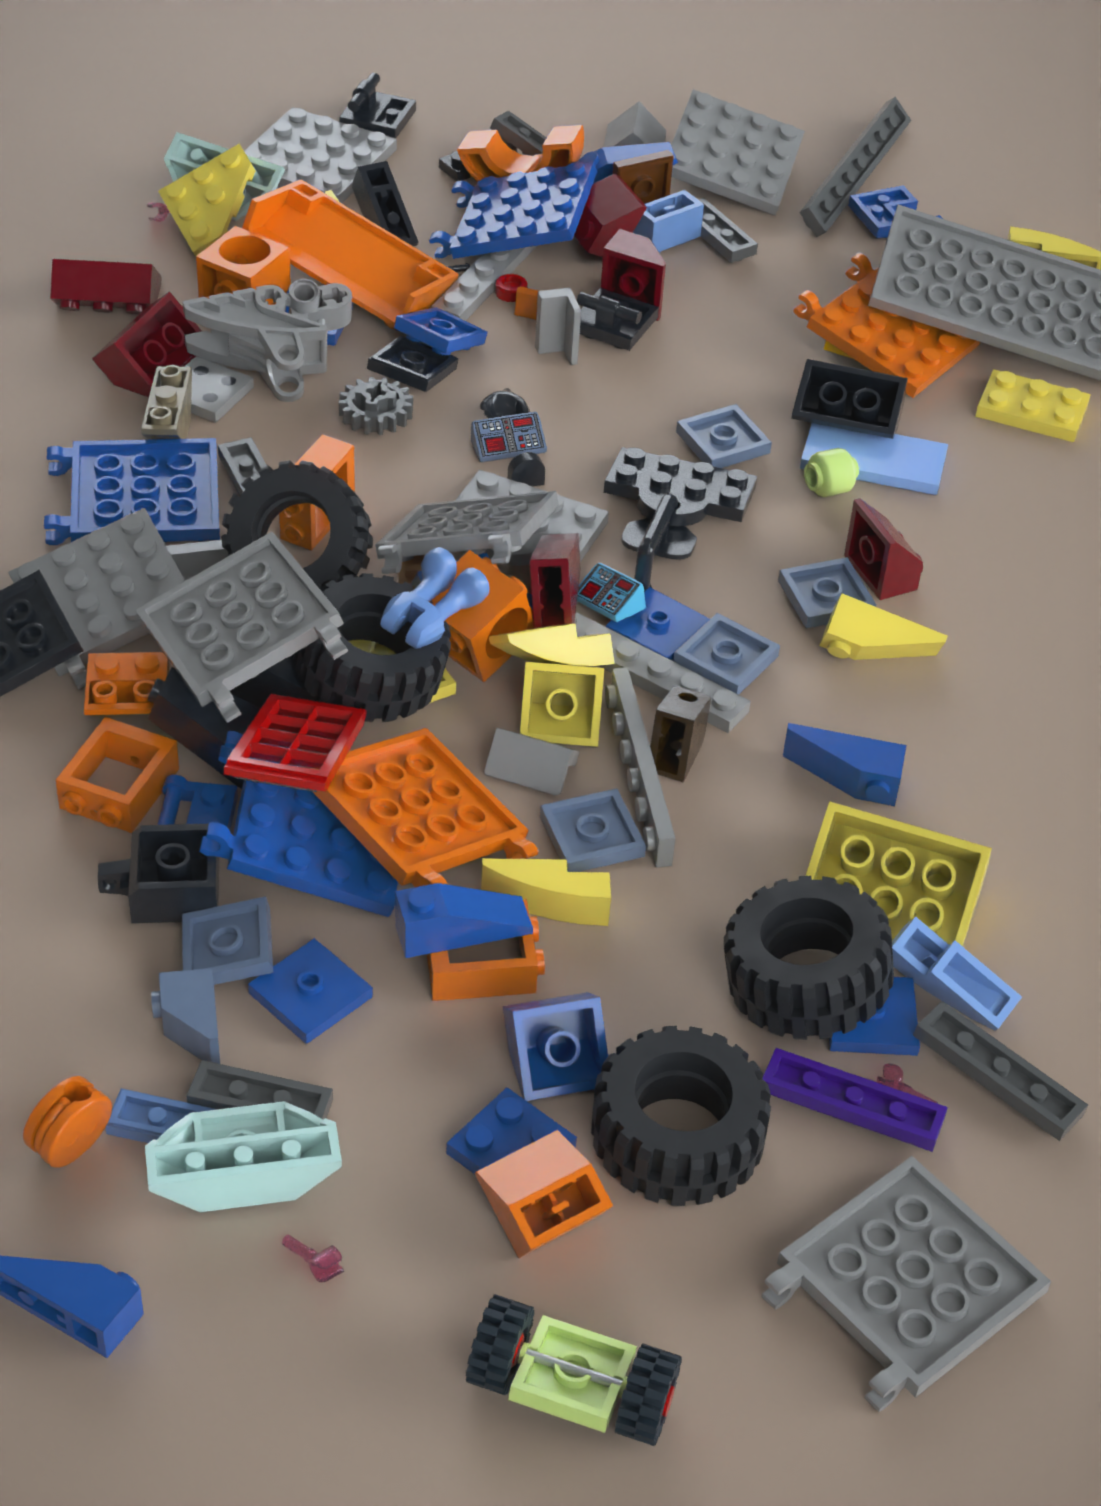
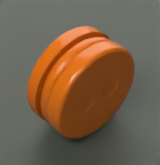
[23,1076,112,1168]

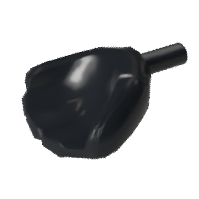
[480,388,530,418]

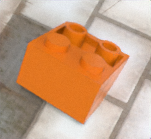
[84,652,170,715]
[474,1130,613,1258]

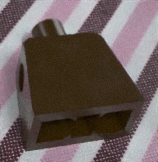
[650,687,711,782]

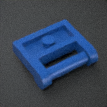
[157,775,238,830]

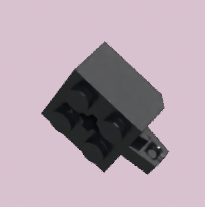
[98,823,219,924]

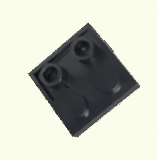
[339,73,416,138]
[577,288,659,351]

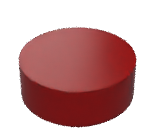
[495,274,528,302]

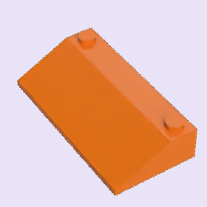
[242,179,459,330]

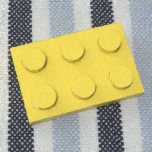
[975,369,1091,442]

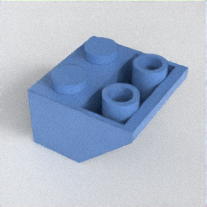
[633,190,704,253]

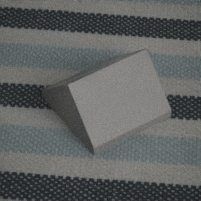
[603,101,666,147]

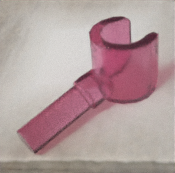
[147,202,170,222]
[877,1063,938,1103]
[282,1234,344,1283]

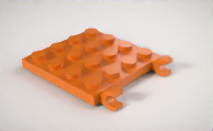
[793,253,981,398]
[303,728,539,887]

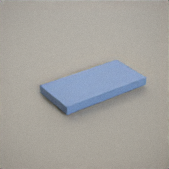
[800,423,948,495]

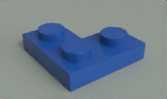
[848,185,918,238]

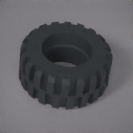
[221,460,373,589]
[293,573,451,722]
[724,876,894,1040]
[591,1025,771,1206]

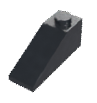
[352,161,419,246]

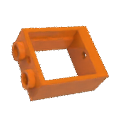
[279,434,355,551]
[55,717,179,833]
[426,899,545,1001]

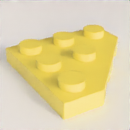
[158,144,256,256]

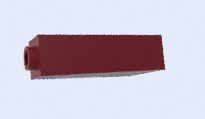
[530,533,581,629]

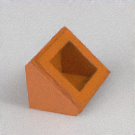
[514,286,539,320]

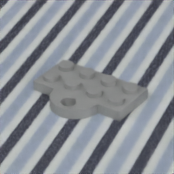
[455,470,609,566]

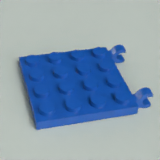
[429,161,597,259]
[44,438,220,545]
[199,731,398,917]

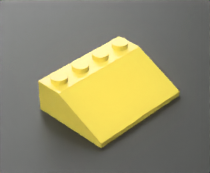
[805,801,992,946]

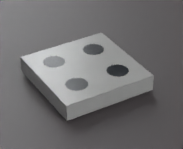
[185,356,254,423]

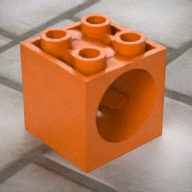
[196,226,291,305]
[432,550,534,682]

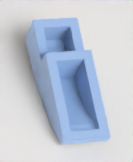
[892,917,1022,1031]

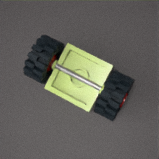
[466,1294,682,1446]

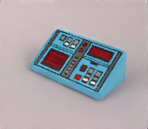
[577,563,646,622]

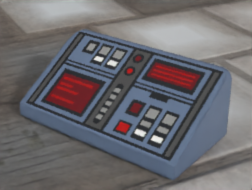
[471,412,547,462]

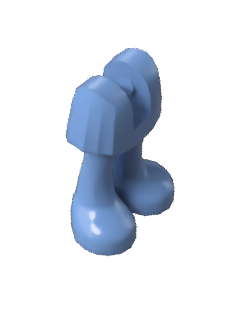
[380,547,490,649]

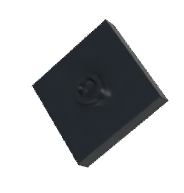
[367,335,459,392]

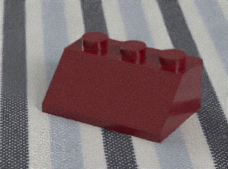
[50,259,162,314]
[92,291,202,397]

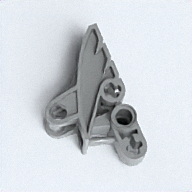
[183,278,352,402]

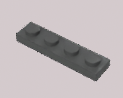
[913,1001,1088,1141]

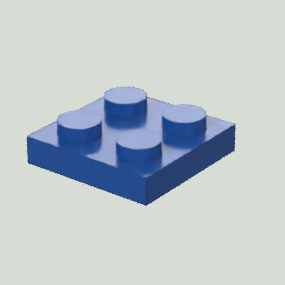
[394,307,488,355]
[446,1087,577,1175]

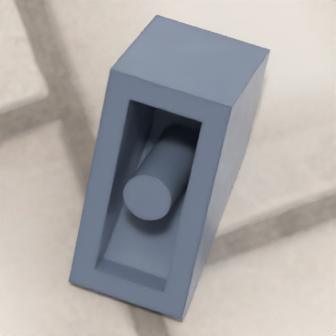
[151,968,220,1064]

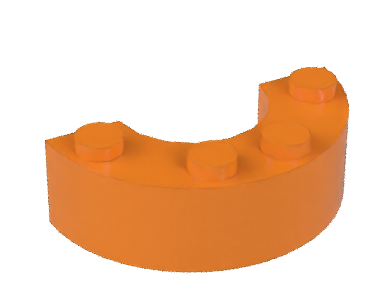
[457,125,584,182]

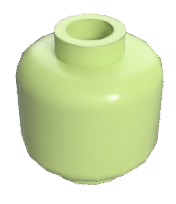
[804,448,859,497]

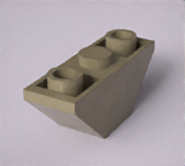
[141,365,192,439]

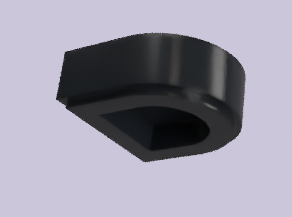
[507,452,545,487]

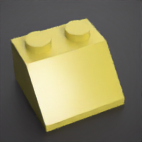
[520,662,604,747]

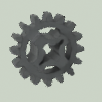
[339,377,413,435]

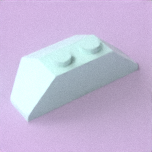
[164,132,285,221]
[145,1101,342,1212]

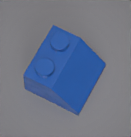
[502,992,608,1101]

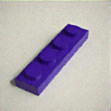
[763,1048,948,1152]

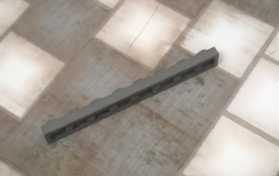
[799,97,912,237]

